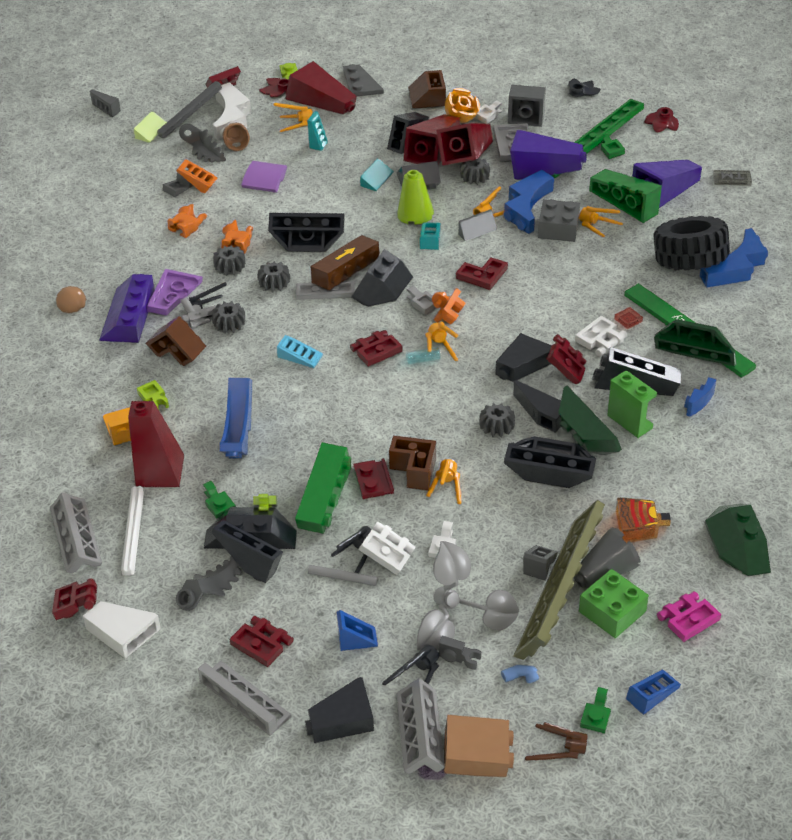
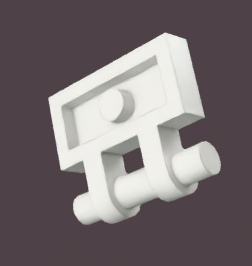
[575,316,627,357]
[358,522,416,575]

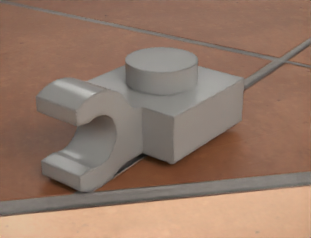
[406,286,436,315]

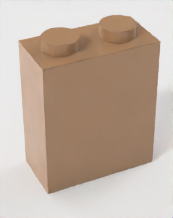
[444,715,514,777]

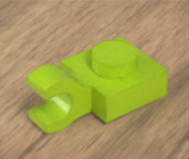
[253,493,277,511]

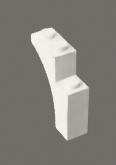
[213,82,251,140]

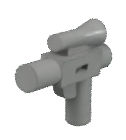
[180,297,216,329]

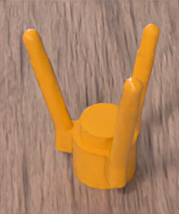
[273,103,313,132]
[473,186,504,218]
[579,206,623,237]
[425,321,458,361]
[426,459,462,504]

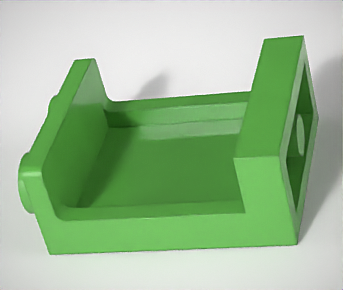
[607,371,657,438]

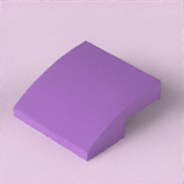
[241,161,287,193]

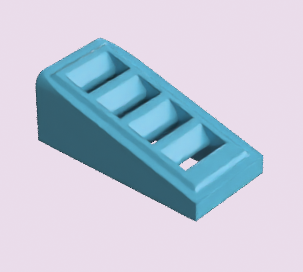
[277,335,323,368]

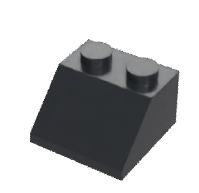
[397,161,441,190]

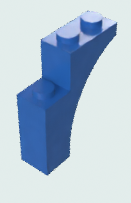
[504,170,554,234]
[699,228,768,288]
[220,378,252,459]

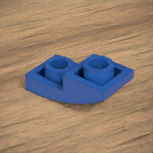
[684,377,717,416]

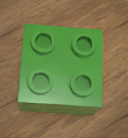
[578,569,649,638]

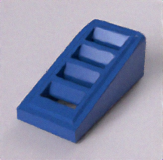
[626,669,681,715]

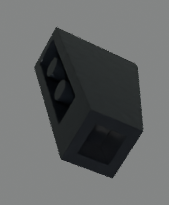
[592,347,681,396]

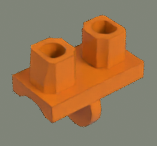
[432,288,466,324]

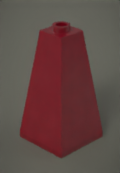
[285,61,357,115]
[403,114,461,165]
[436,123,493,166]
[128,401,185,487]

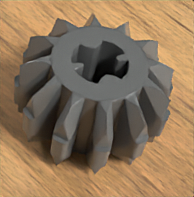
[460,157,490,185]
[213,245,246,276]
[257,261,291,292]
[212,301,246,334]
[479,403,515,438]

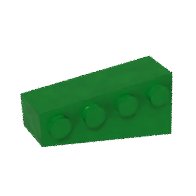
[589,169,662,223]
[295,442,352,534]

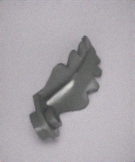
[179,124,226,163]
[176,556,242,611]

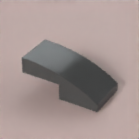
[162,169,198,197]

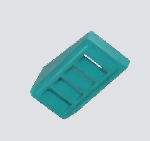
[307,111,328,151]
[420,222,441,250]

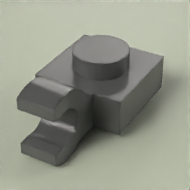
[439,635,482,670]

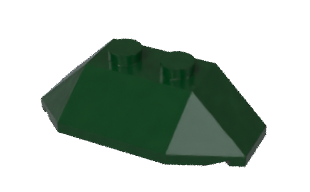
[654,319,736,366]
[558,385,622,455]
[705,503,771,576]

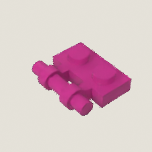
[657,591,721,642]

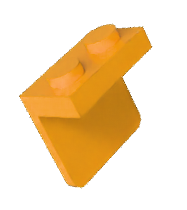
[103,407,131,446]

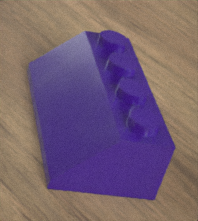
[99,274,155,343]

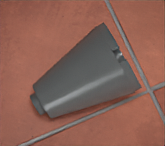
[574,527,641,588]

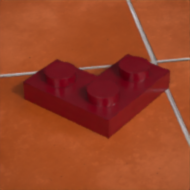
[456,257,508,290]

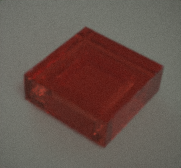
[614,307,643,329]

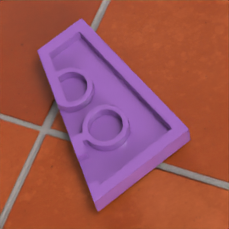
[147,269,203,316]

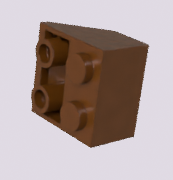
[408,70,446,108]

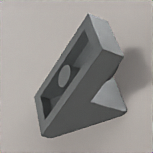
[523,545,558,581]

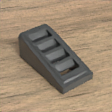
[90,89,121,117]

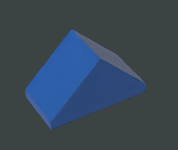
[336,610,378,651]

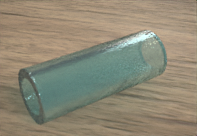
[406,347,441,364]

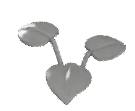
[417,541,519,651]

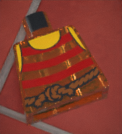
[616,497,671,543]

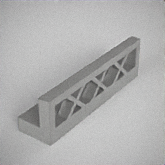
[50,492,102,573]
[198,661,291,736]
[397,678,445,775]

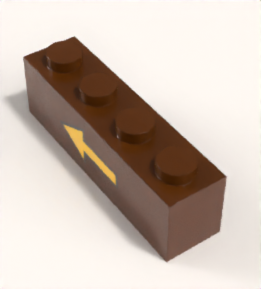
[310,235,380,290]

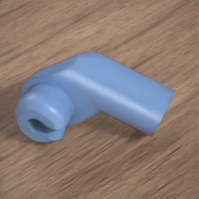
[501,665,539,683]

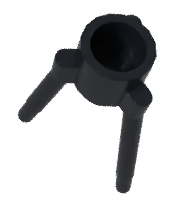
[187,282,227,317]
[331,526,372,573]
[382,644,440,685]

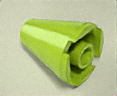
[397,170,434,225]

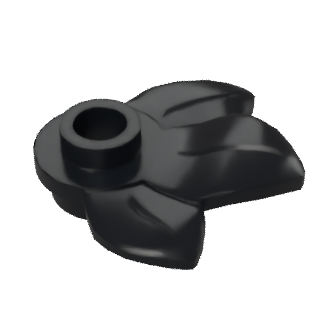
[568,78,601,97]

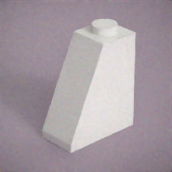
[83,601,161,659]

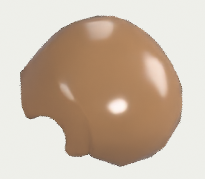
[222,122,250,151]
[56,286,87,313]

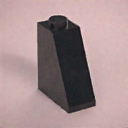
[387,112,429,154]
[495,333,552,382]
[305,677,374,743]

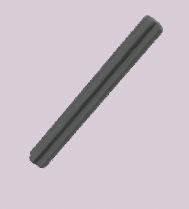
[157,81,222,138]

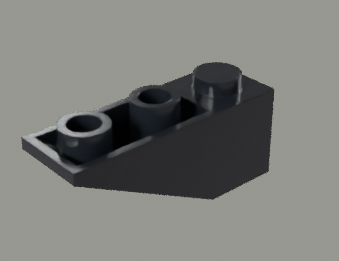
[513,380,562,433]

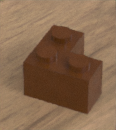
[145,316,206,366]
[389,435,436,491]

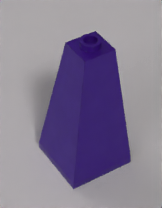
[510,130,587,180]
[632,159,702,208]

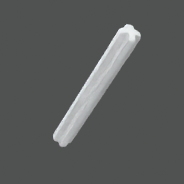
[121,486,144,576]

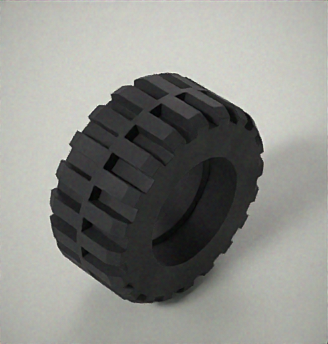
[653,216,730,271]

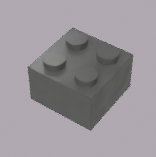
[508,84,546,127]
[538,199,580,242]

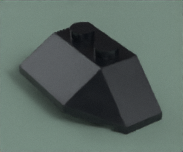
[268,213,345,252]
[351,249,413,307]
[504,436,596,488]
[204,507,297,549]

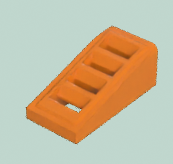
[176,159,217,193]

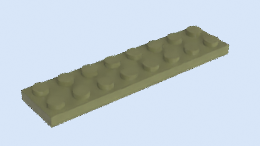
[513,500,605,660]

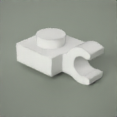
[474,100,502,124]
[428,521,456,558]

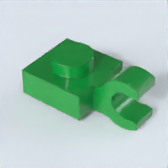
[601,135,625,159]
[203,481,236,519]
[580,687,611,734]

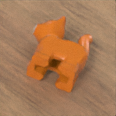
[167,204,207,238]
[221,220,253,254]

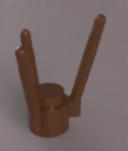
[525,722,588,761]

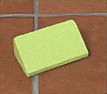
[134,112,167,143]

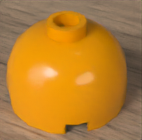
[445,88,480,123]

